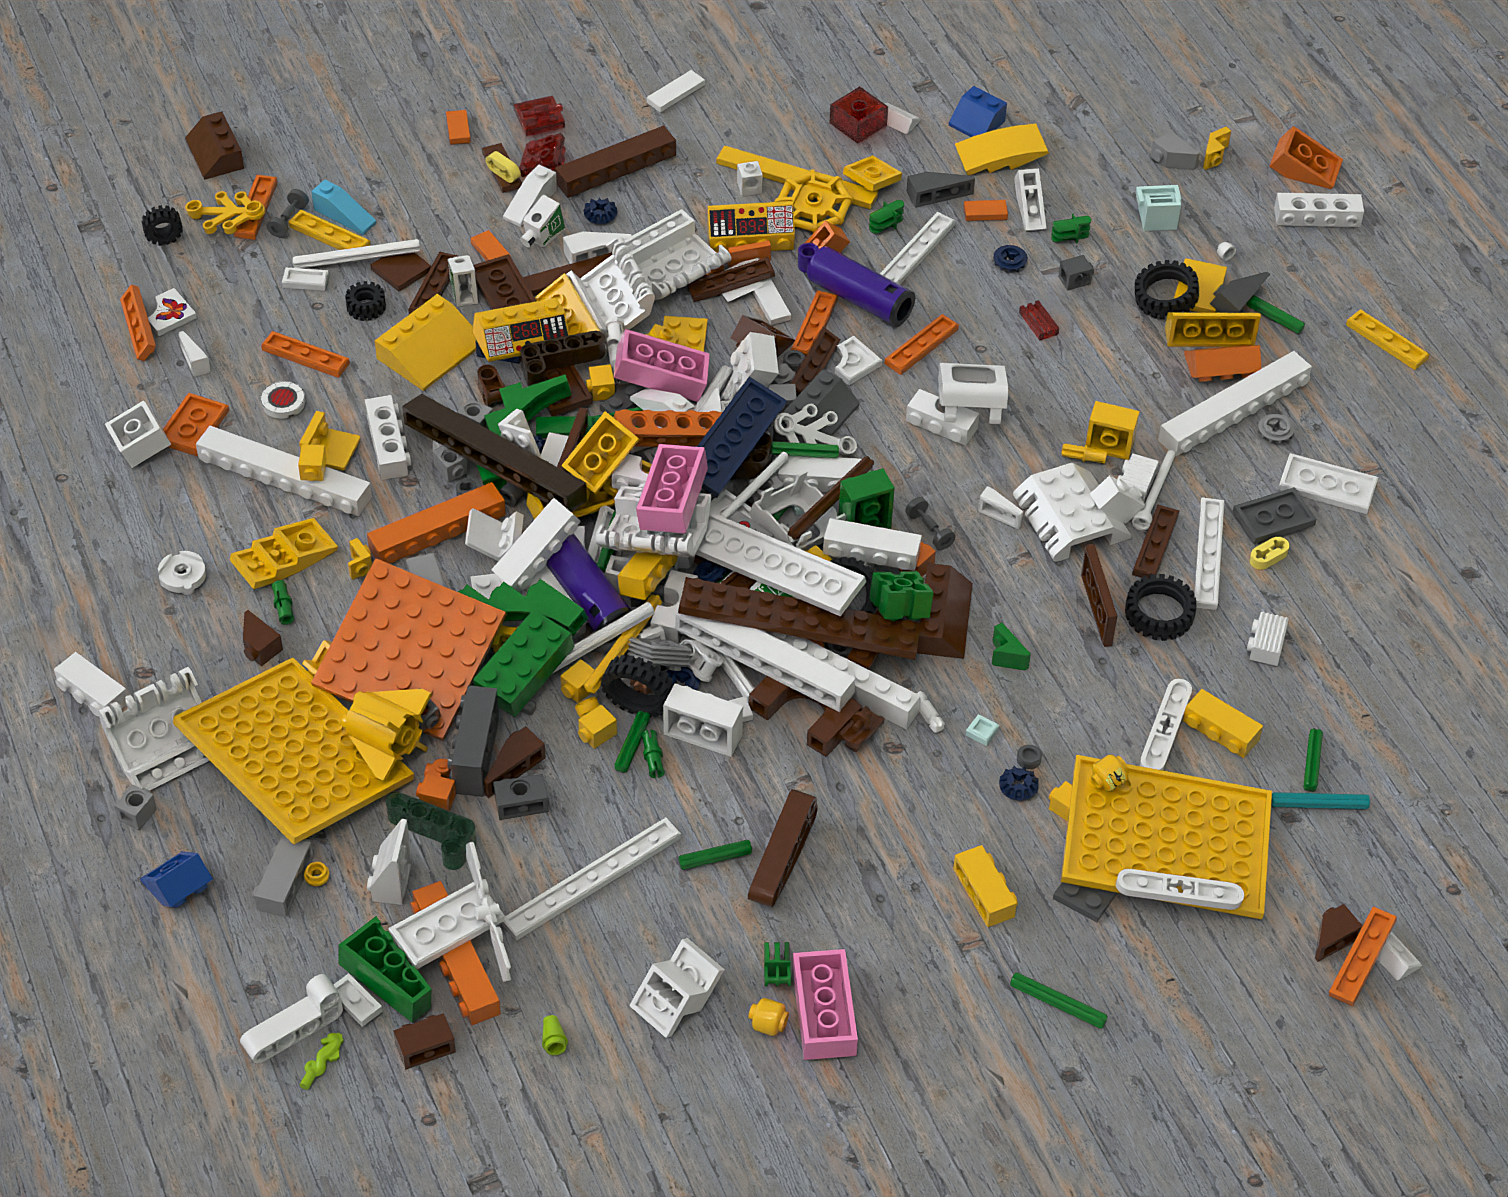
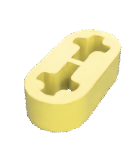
[486,151,521,183]
[1249,537,1289,570]

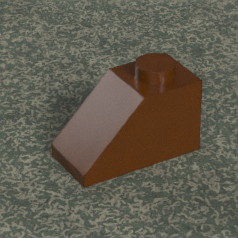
[243,610,283,666]
[1315,904,1362,962]

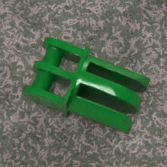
[869,200,904,234]
[1051,214,1091,244]
[764,942,791,987]

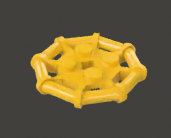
[774,169,854,233]

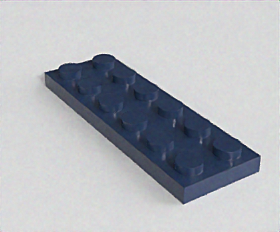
[697,376,787,498]

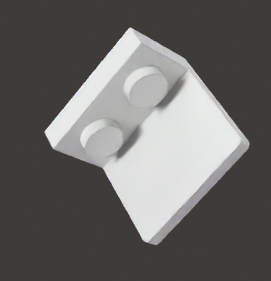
[498,409,542,459]
[465,508,524,561]

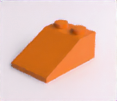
[1269,126,1343,189]

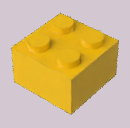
[1086,401,1140,460]

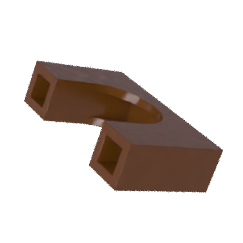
[749,676,862,757]

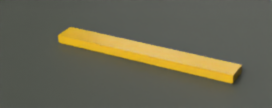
[716,145,879,209]

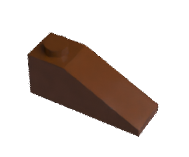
[484,726,546,798]

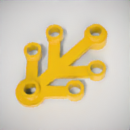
[185,191,266,234]

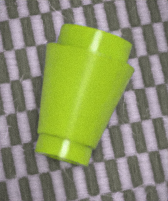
[542,1015,568,1055]

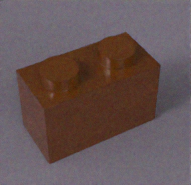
[393,1013,456,1070]

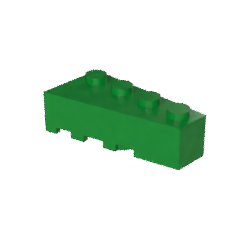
[338,916,432,1023]

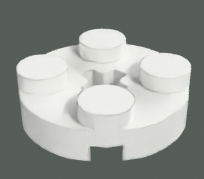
[158,551,206,595]

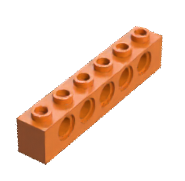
[614,409,722,447]

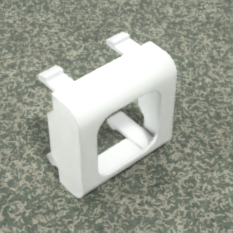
[938,363,1008,424]
[750,470,846,551]

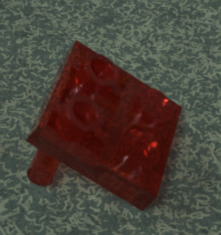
[514,95,565,136]
[519,133,566,177]

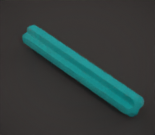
[1271,792,1370,809]

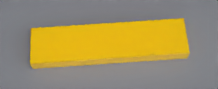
[288,210,371,250]
[1346,309,1430,370]

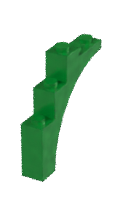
[477,375,572,491]
[458,579,588,636]

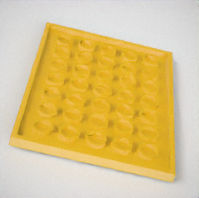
[173,658,414,845]
[1061,755,1272,920]

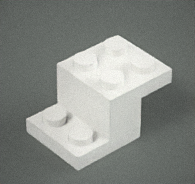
[629,938,725,1038]

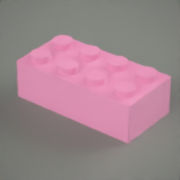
[614,329,710,402]
[636,444,708,534]
[792,949,858,1060]

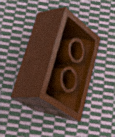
[185,111,244,180]

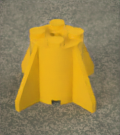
[341,689,432,782]

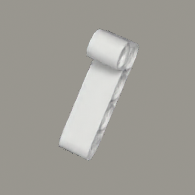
[240,974,343,1064]

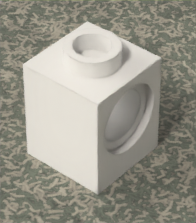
[737,161,763,196]

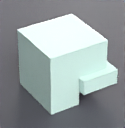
[1135,185,1181,231]

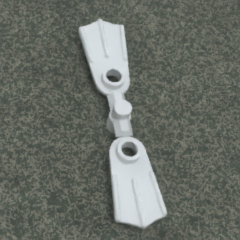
[466,842,511,982]

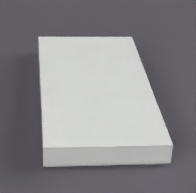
[1278,453,1378,514]
[388,882,505,969]

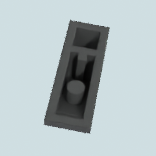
[906,172,975,208]
[1210,272,1270,313]

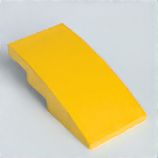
[955,124,1049,176]
[230,518,338,589]

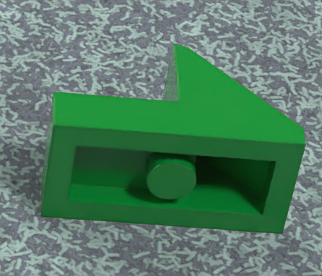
[992,623,1031,670]

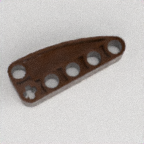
[748,789,818,908]

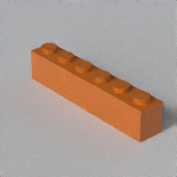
[367,482,506,563]
[410,881,501,1026]

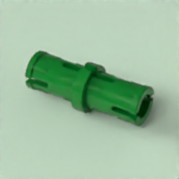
[271,580,294,625]
[641,730,665,778]

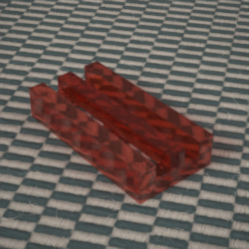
[1019,300,1059,341]

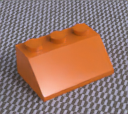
[1184,345,1262,382]

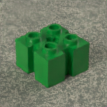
[869,571,933,621]

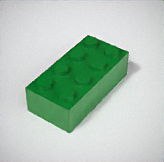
[473,609,575,717]

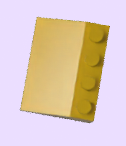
[375,294,476,391]

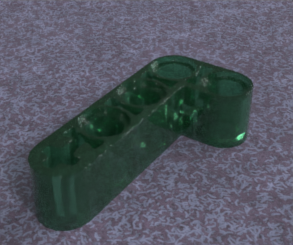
[386,792,477,870]

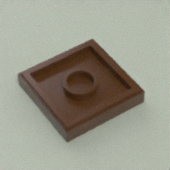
[371,252,431,292]

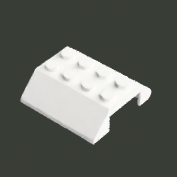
[624,209,731,300]
[566,237,655,341]
[1013,463,1131,562]
[595,486,711,557]
[98,667,210,791]

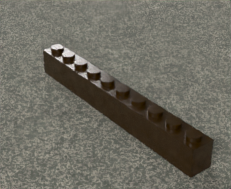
[402,394,587,512]

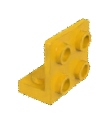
[299,411,360,471]

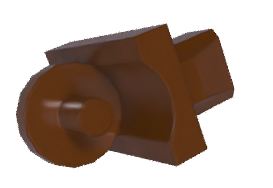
[838,706,885,752]

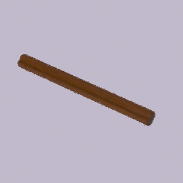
[788,456,874,540]

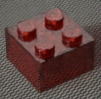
[829,86,888,144]

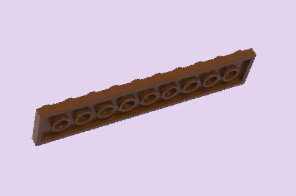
[473,254,593,417]
[678,577,921,660]

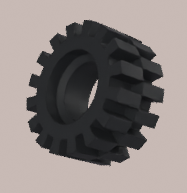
[142,205,183,246]
[345,281,386,321]

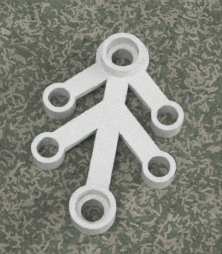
[774,404,857,456]

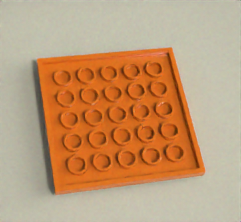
[311,558,506,741]

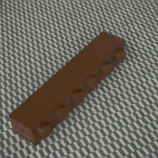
[555,125,676,198]

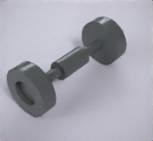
[266,189,309,238]
[905,497,956,550]

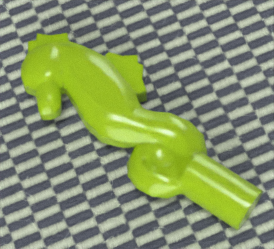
[299,1033,344,1090]

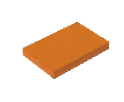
[163,393,229,456]

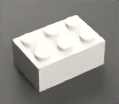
[663,684,743,757]

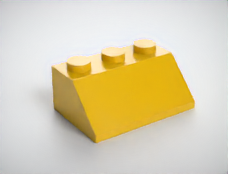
[561,411,640,494]

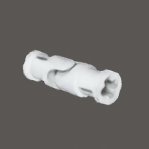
[605,318,629,385]

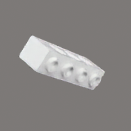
[1274,193,1364,227]
[364,395,411,480]

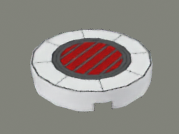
[260,381,306,419]

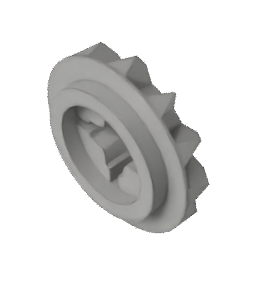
[1258,414,1294,444]

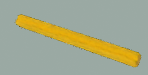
[584,594,662,694]

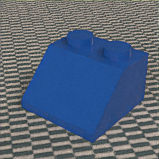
[948,86,1007,137]
[140,851,213,908]

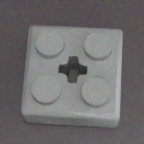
[627,638,692,671]

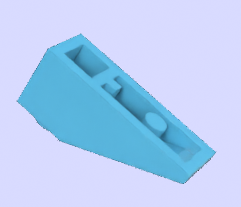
[311,180,376,235]

